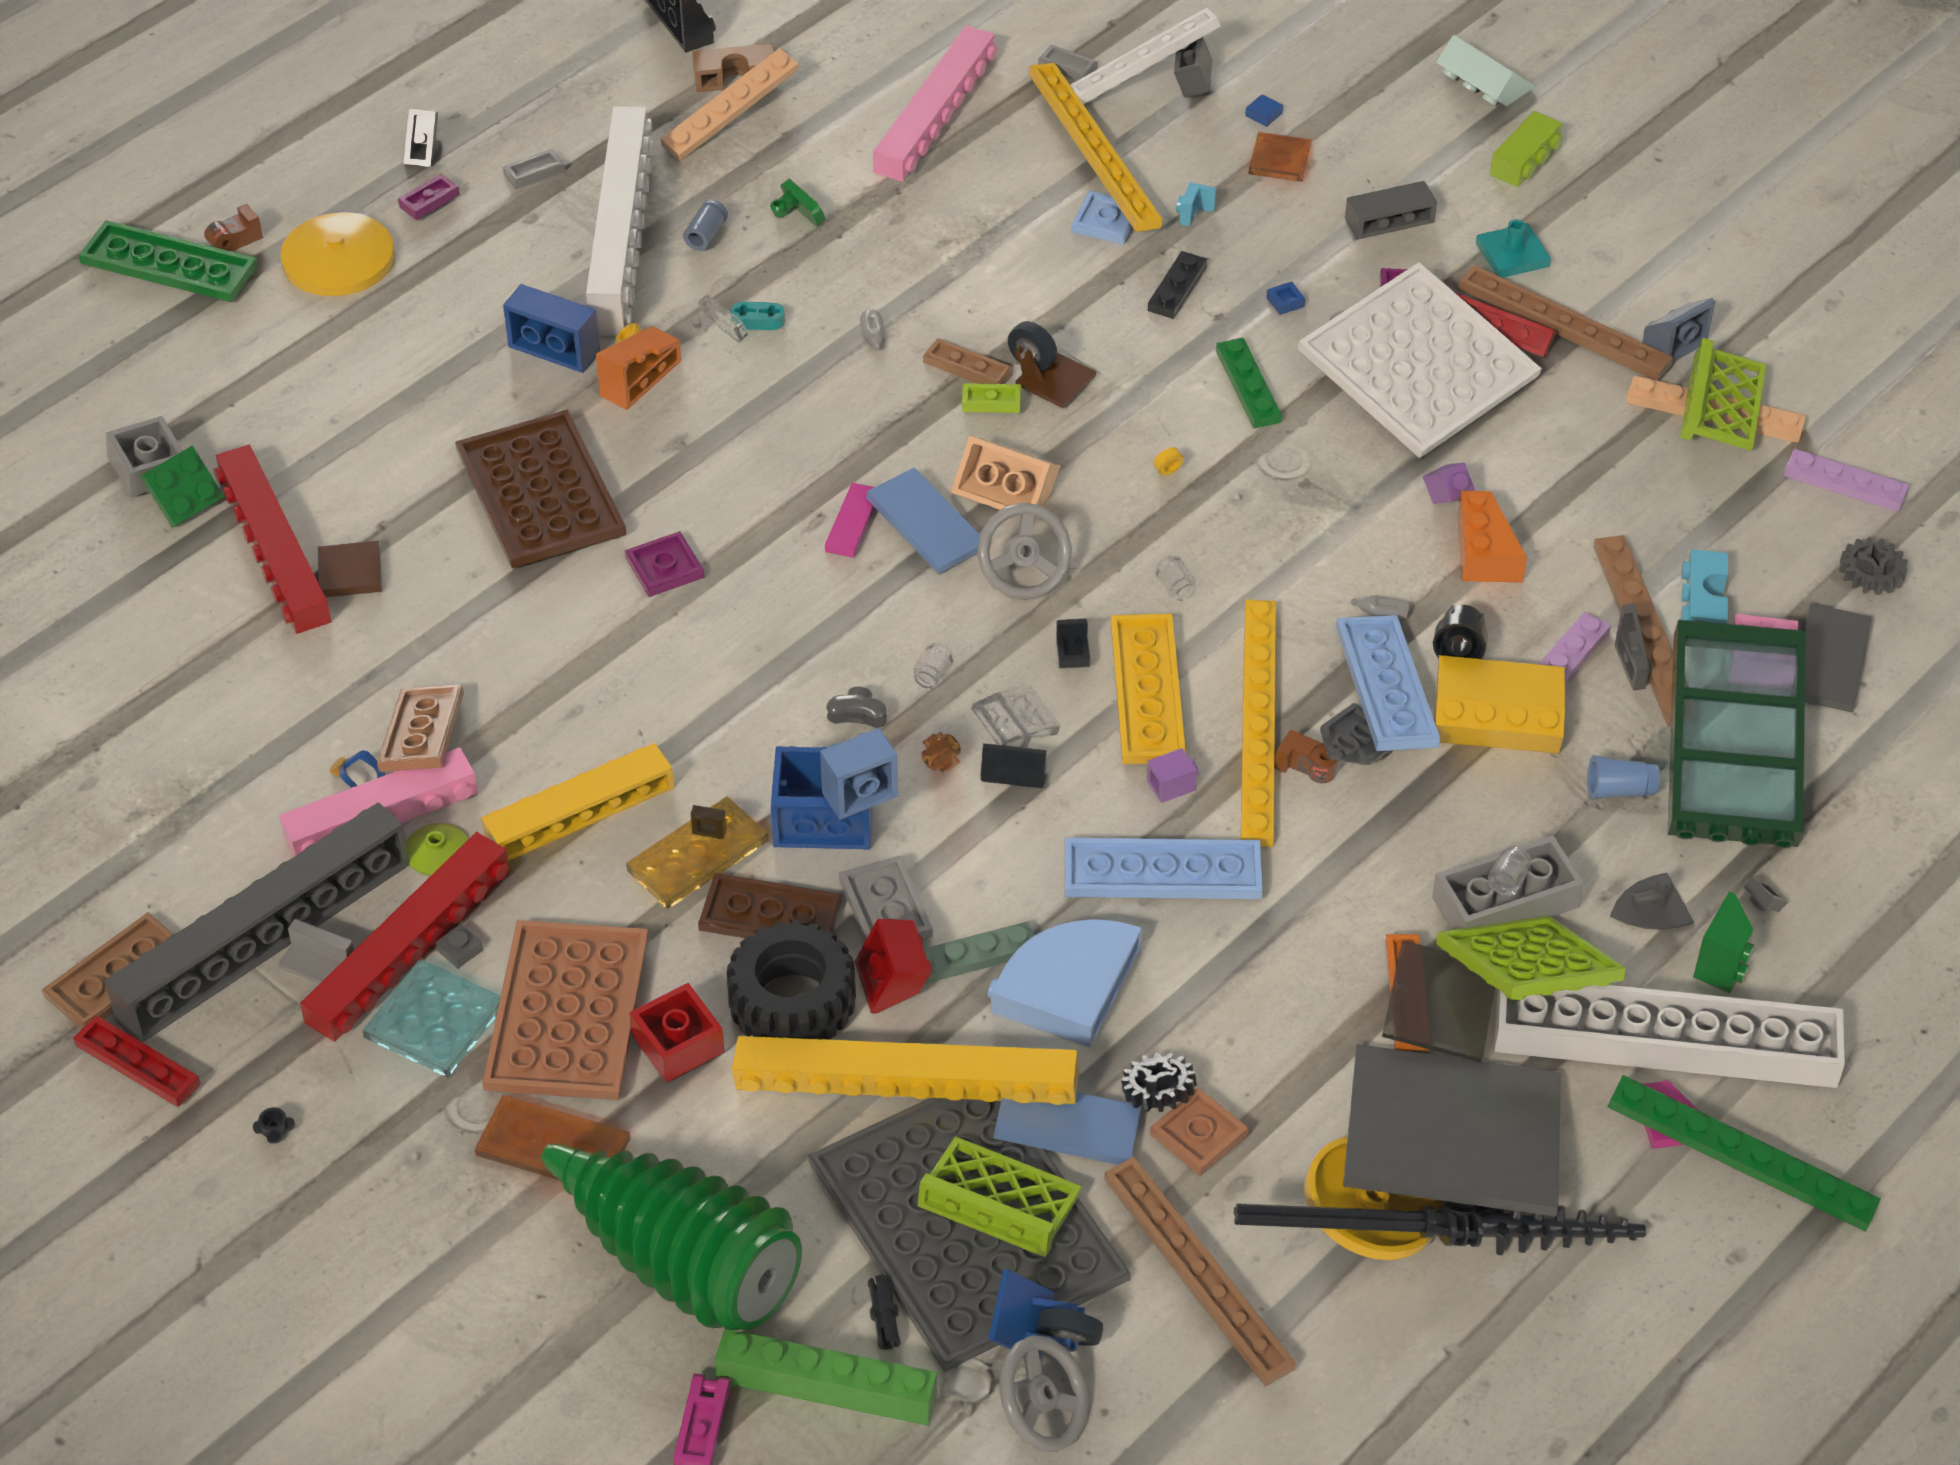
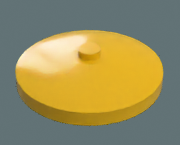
[281,212,395,296]
[1304,1137,1443,1260]

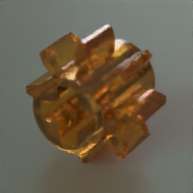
[921,732,961,773]

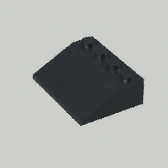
[645,0,716,53]

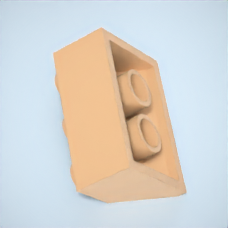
[951,436,1060,519]

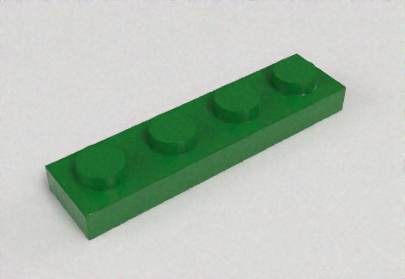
[1216,337,1282,429]

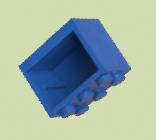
[771,746,873,850]

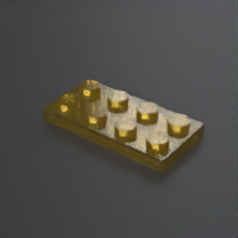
[626,796,769,909]

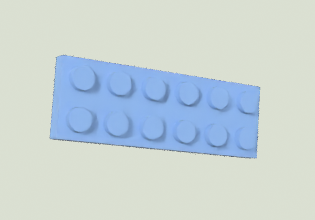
[1336,615,1440,751]
[1065,838,1262,899]

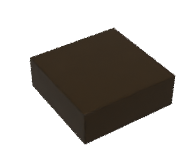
[690,805,727,839]

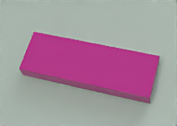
[825,482,875,558]

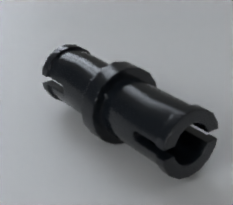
[867,1275,901,1350]

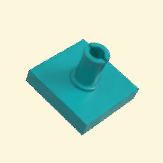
[1476,219,1551,278]

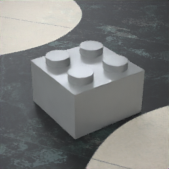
[106,416,183,497]

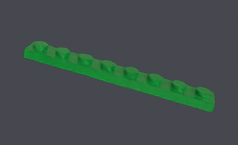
[1607,1075,1881,1232]

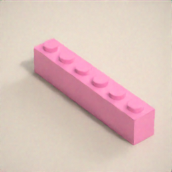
[279,747,478,856]

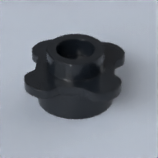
[253,1107,295,1144]

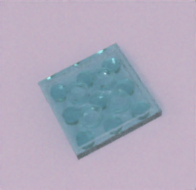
[362,959,501,1077]

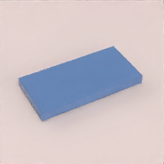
[866,467,980,574]
[993,1092,1141,1165]

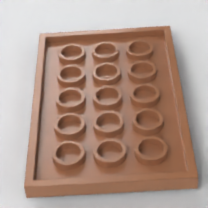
[482,920,649,1100]

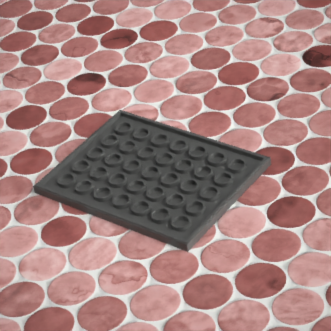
[808,1098,1131,1372]

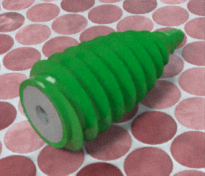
[541,1143,802,1330]

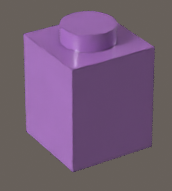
[1422,462,1475,504]
[1147,748,1199,803]

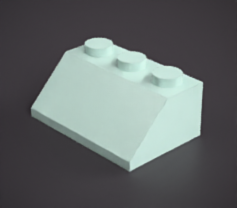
[1436,34,1535,107]

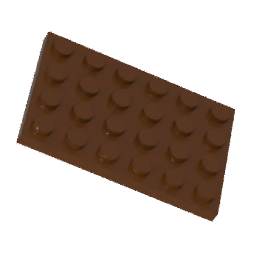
[455,409,627,569]

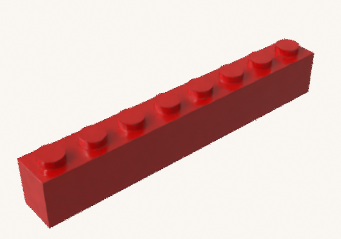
[214,444,332,634]
[300,831,510,1042]

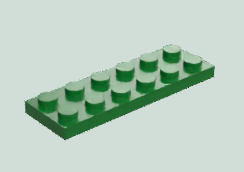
[79,220,258,302]

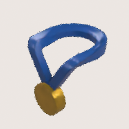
[329,750,385,788]

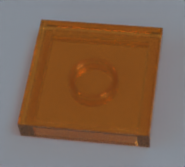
[1248,132,1312,182]

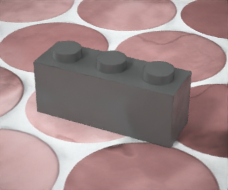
[1345,181,1437,240]

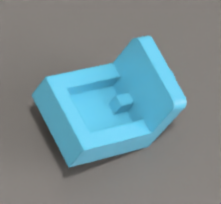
[1176,182,1216,227]

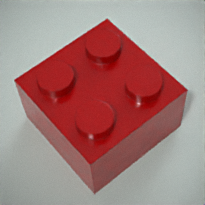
[629,983,725,1083]

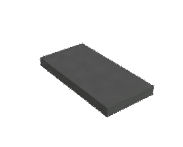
[1790,604,1872,712]

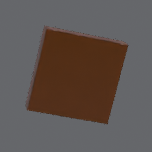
[318,541,382,597]

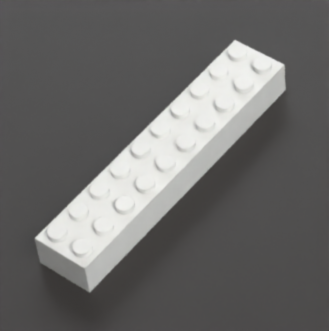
[586,107,654,336]
[1494,985,1845,1088]

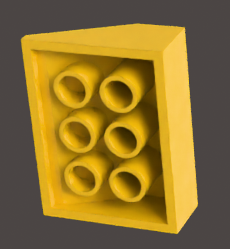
[1434,655,1565,754]

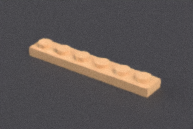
[661,48,798,161]
[1626,375,1806,443]

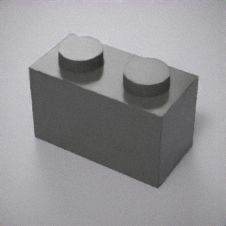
[1174,37,1212,98]

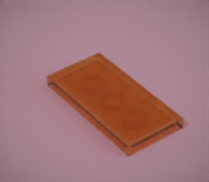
[475,1095,630,1180]

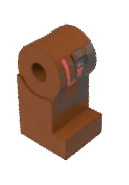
[204,203,263,251]
[1274,729,1338,784]

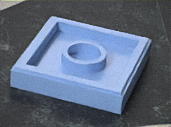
[1071,190,1133,245]

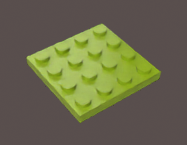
[1436,915,1626,1000]

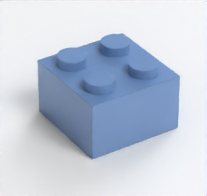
[820,728,898,820]

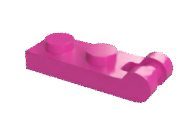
[673,1373,731,1465]

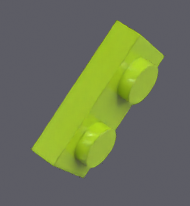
[962,383,1021,413]

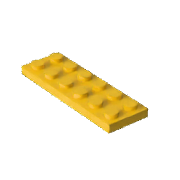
[1110,614,1186,765]

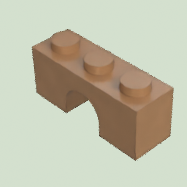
[692,43,773,92]

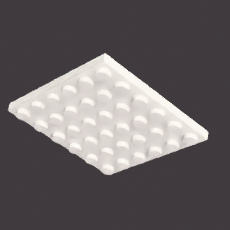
[1297,262,1542,458]

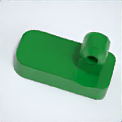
[770,178,826,227]

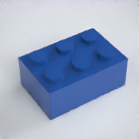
[503,284,600,373]

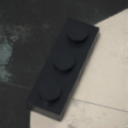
[1147,251,1207,319]

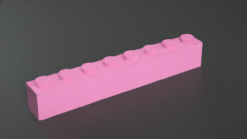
[873,26,997,182]

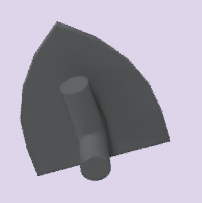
[1610,873,1694,930]

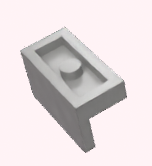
[279,919,354,984]

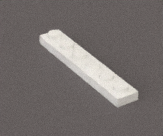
[1070,8,1221,104]

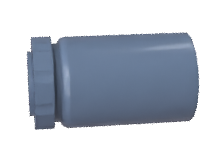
[683,199,728,251]

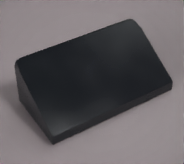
[980,743,1047,788]

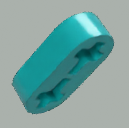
[730,301,785,330]

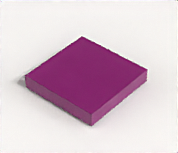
[625,531,705,597]

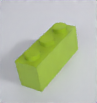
[1490,111,1563,187]

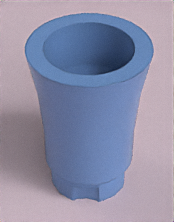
[1587,755,1660,800]

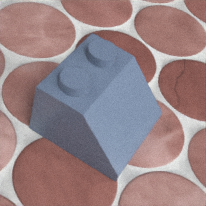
[1642,298,1716,363]

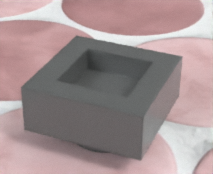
[1744,877,1788,912]
[435,924,483,969]

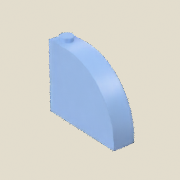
[987,919,1141,1047]

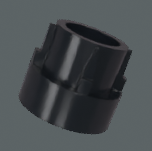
[1433,604,1488,659]

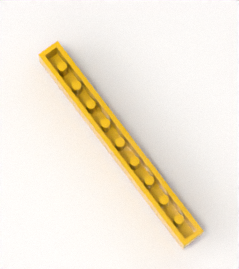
[732,1036,1079,1105]

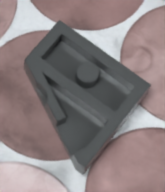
[1614,603,1652,691]

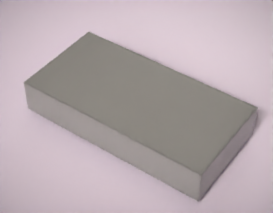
[1038,44,1098,81]
[503,149,565,190]

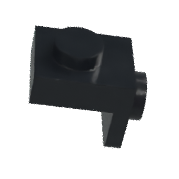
[1056,619,1090,668]

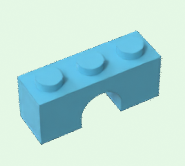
[1680,549,1728,624]

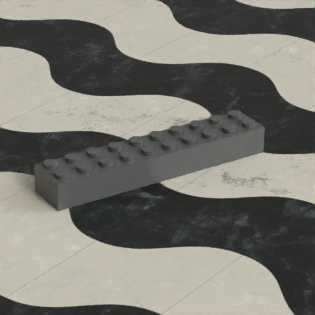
[104,802,409,1043]

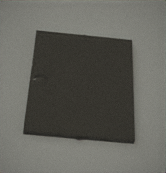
[1382,940,1496,1063]

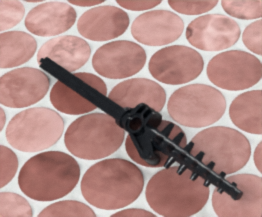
[1233,1201,1646,1255]

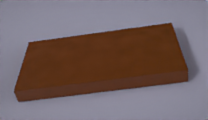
[698,873,842,938]

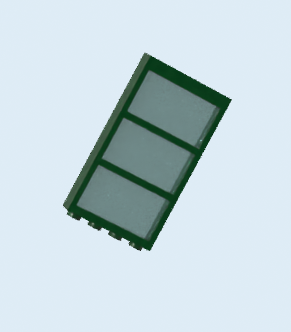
[1667,620,1806,848]

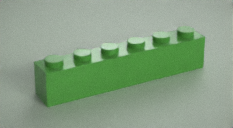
[715,1329,937,1426]

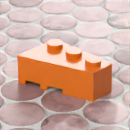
[596,326,681,410]
[1457,490,1527,583]

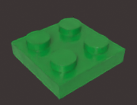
[140,445,225,528]

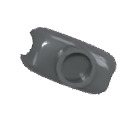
[826,686,887,728]

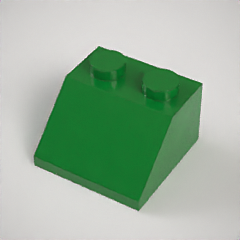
[1693,891,1755,993]

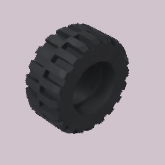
[726,921,856,1040]

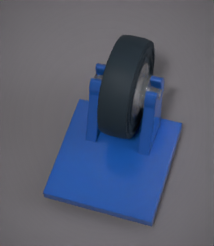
[988,1269,1103,1359]

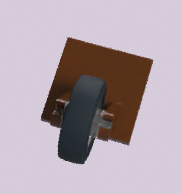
[1008,321,1096,408]

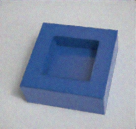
[1245,94,1283,127]
[1266,281,1305,315]

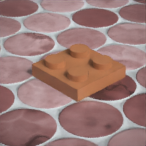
[1150,1088,1248,1176]

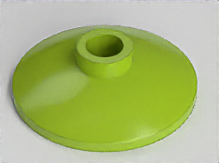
[406,823,468,876]

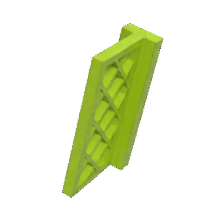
[1679,338,1766,451]
[918,1136,1082,1258]

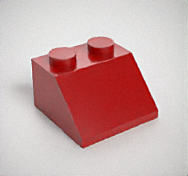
[854,919,931,1014]

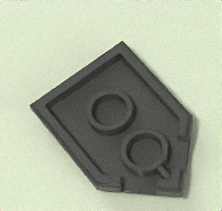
[1320,703,1389,765]

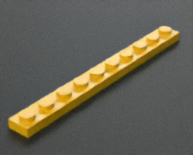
[1029,63,1163,232]
[1241,599,1276,847]

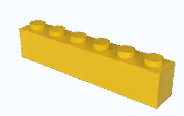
[481,742,674,861]

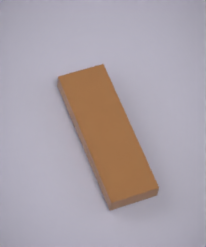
[923,338,1013,384]

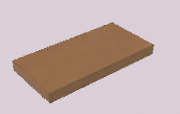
[377,684,464,772]
[42,912,173,1029]

